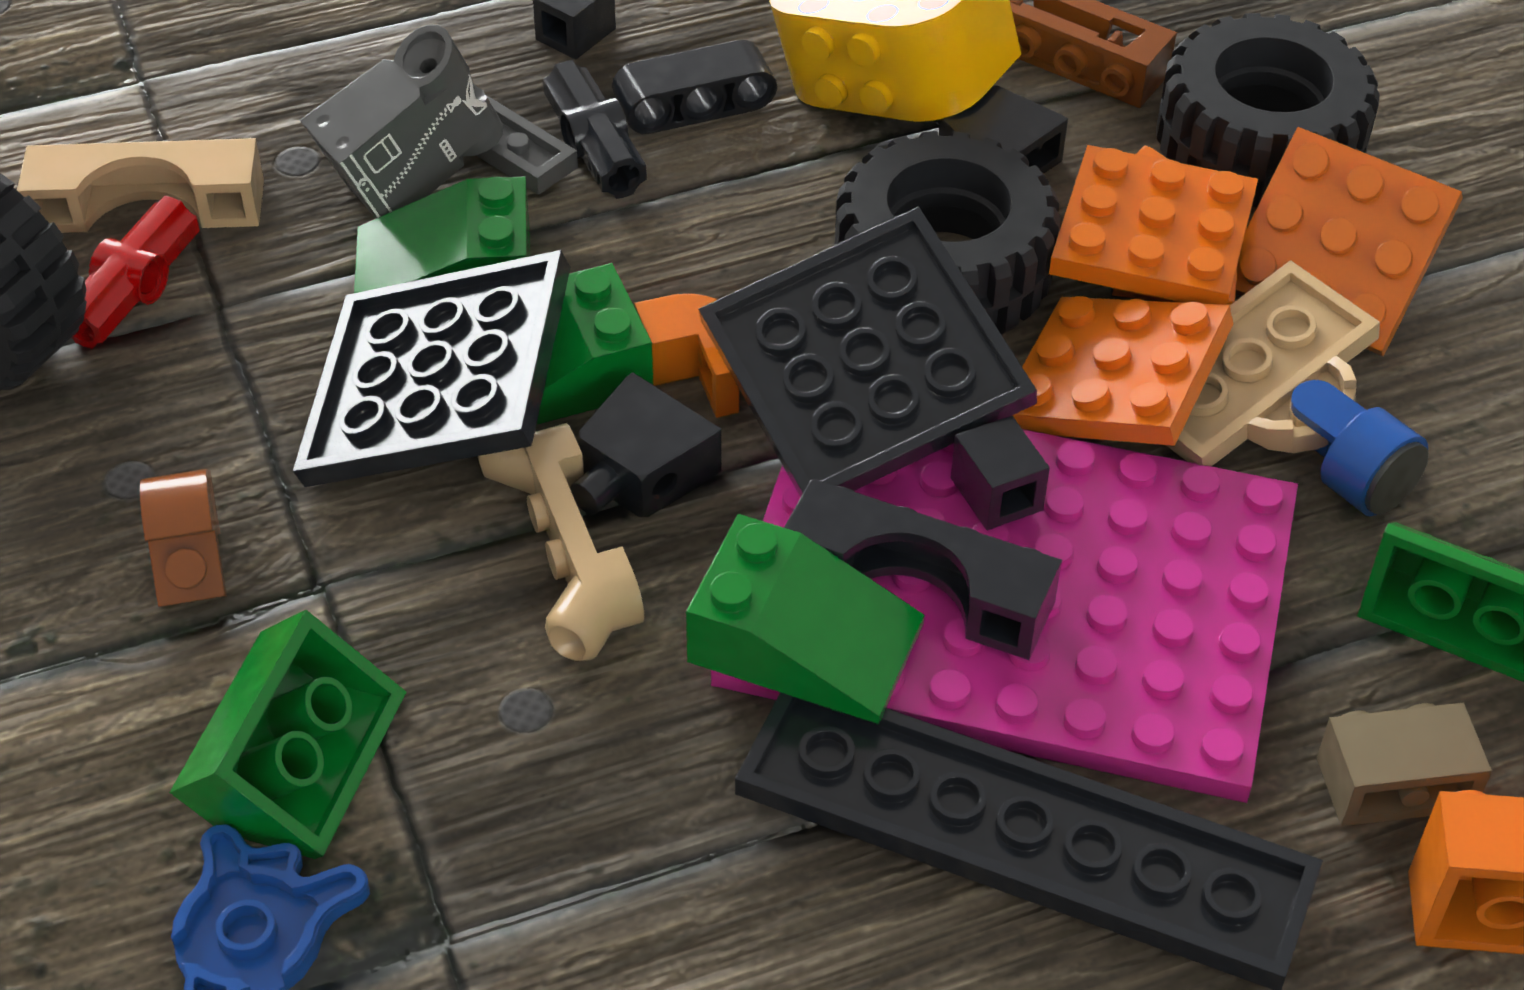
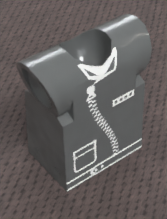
[300,25,504,219]

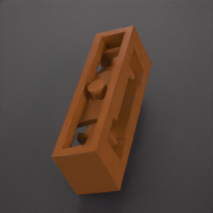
[1010,0,1177,108]

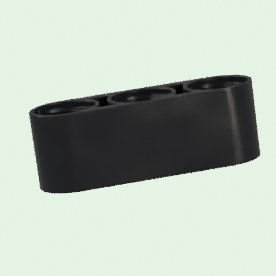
[612,40,778,134]

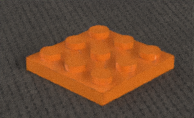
[1236,127,1463,357]
[1049,145,1258,305]
[1012,296,1234,446]

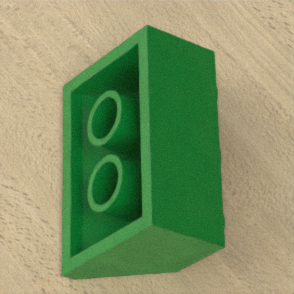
[1357,522,1524,682]
[169,610,406,859]

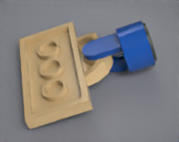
[1166,260,1429,516]

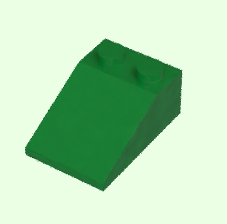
[354,176,530,293]
[536,263,653,425]
[686,514,925,724]

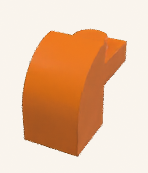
[634,294,739,418]

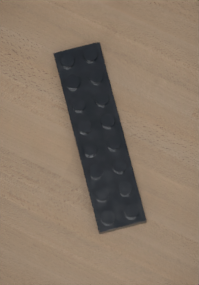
[735,692,1323,990]

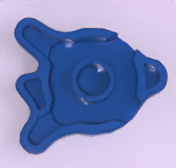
[171,824,370,990]

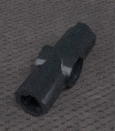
[543,60,647,199]

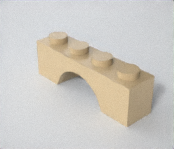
[17,138,264,233]

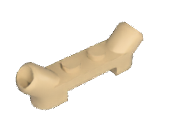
[478,423,644,661]

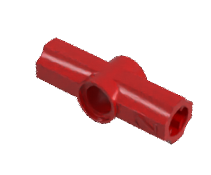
[72,196,200,349]

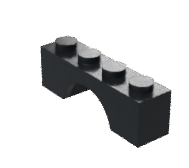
[784,478,1062,660]

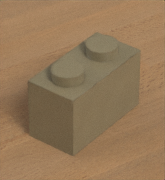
[1317,702,1492,826]

